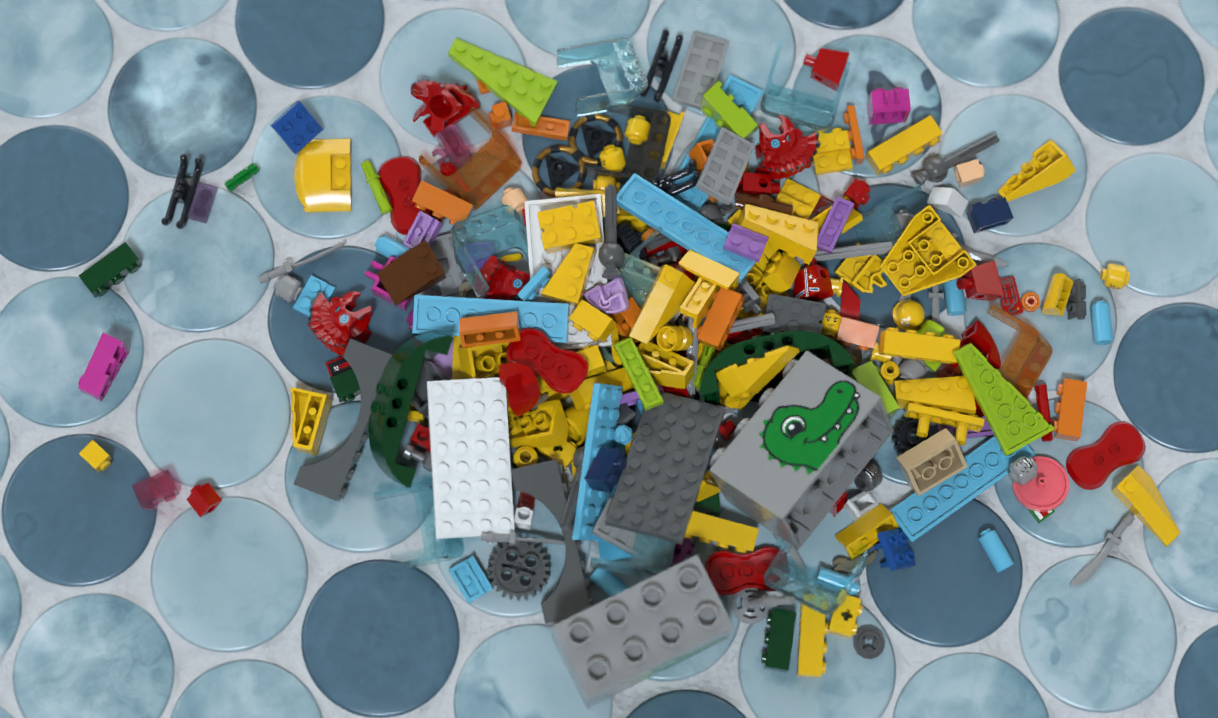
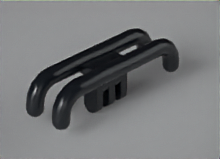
[639,29,683,102]
[161,154,203,229]
[651,159,700,197]

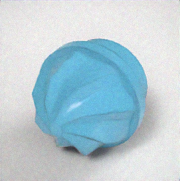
[613,425,633,445]

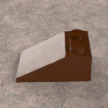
[377,240,446,306]

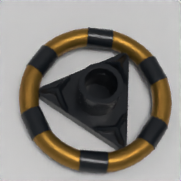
[569,113,623,166]
[532,145,587,197]

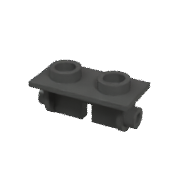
[1067,279,1087,320]

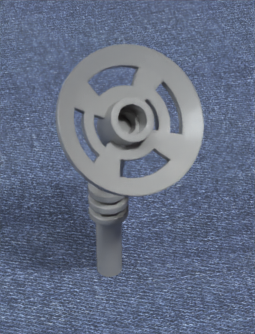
[731,588,795,624]

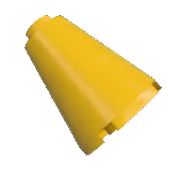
[564,405,590,446]

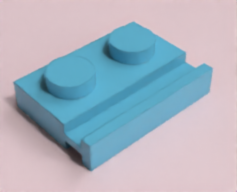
[517,266,552,302]
[293,275,336,317]
[449,556,493,604]

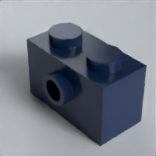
[966,197,1014,234]
[584,447,627,493]

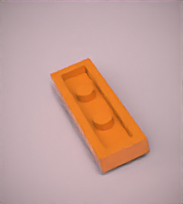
[843,105,865,165]
[512,112,570,141]

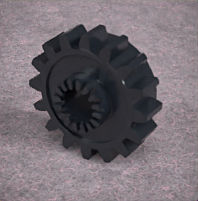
[617,222,647,260]
[892,417,935,455]

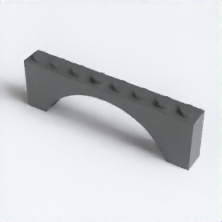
[294,339,392,501]
[511,459,594,624]

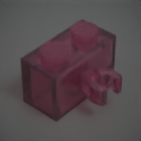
[432,124,473,170]
[132,470,180,510]

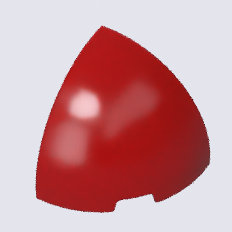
[949,321,1001,371]
[499,363,540,417]

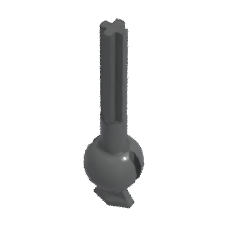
[911,133,1000,186]
[598,185,625,279]
[644,204,734,251]
[559,439,586,530]

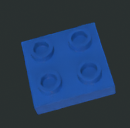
[270,101,323,154]
[873,529,916,571]

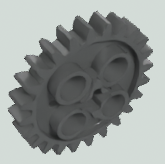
[487,541,550,602]

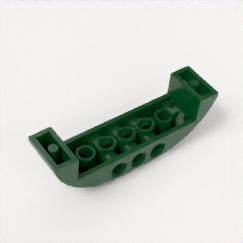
[368,331,452,488]
[699,331,853,405]

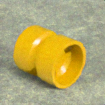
[657,326,693,351]

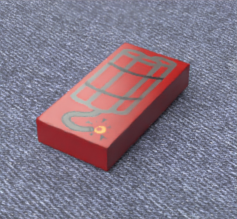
[999,276,1023,317]

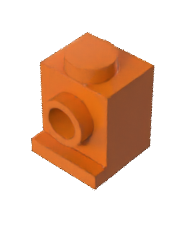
[488,102,511,131]

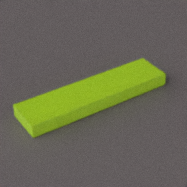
[614,337,664,411]

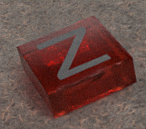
[812,195,834,215]

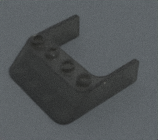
[583,99,671,184]

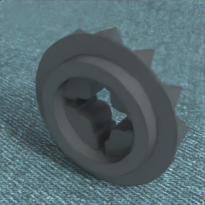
[853,627,885,659]

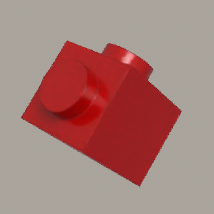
[843,178,871,210]
[186,483,223,518]

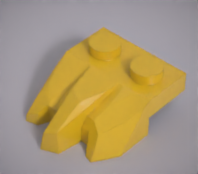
[834,243,887,293]

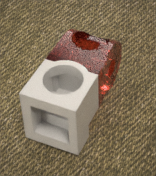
[514,492,536,531]

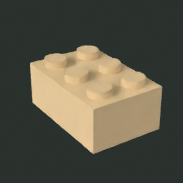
[896,428,968,496]

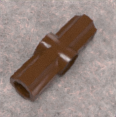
[734,191,793,215]

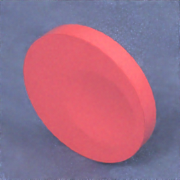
[1012,456,1069,512]

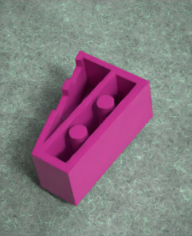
[78,332,130,402]

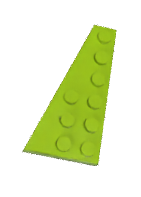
[448,38,558,128]
[952,343,1055,456]

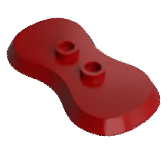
[378,156,434,235]
[506,328,588,394]
[1066,421,1146,490]
[705,546,789,596]

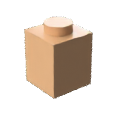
[954,159,985,188]

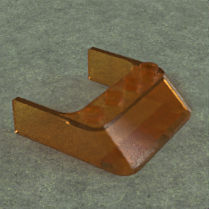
[418,107,522,211]
[953,305,1053,399]

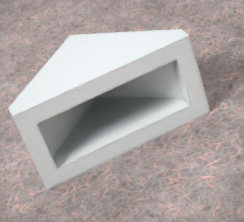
[926,187,968,219]
[843,491,879,522]

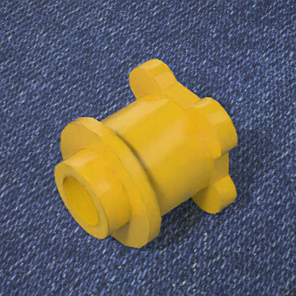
[830,277,843,297]
[869,342,891,364]
[880,362,899,385]

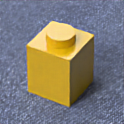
[79,440,112,473]

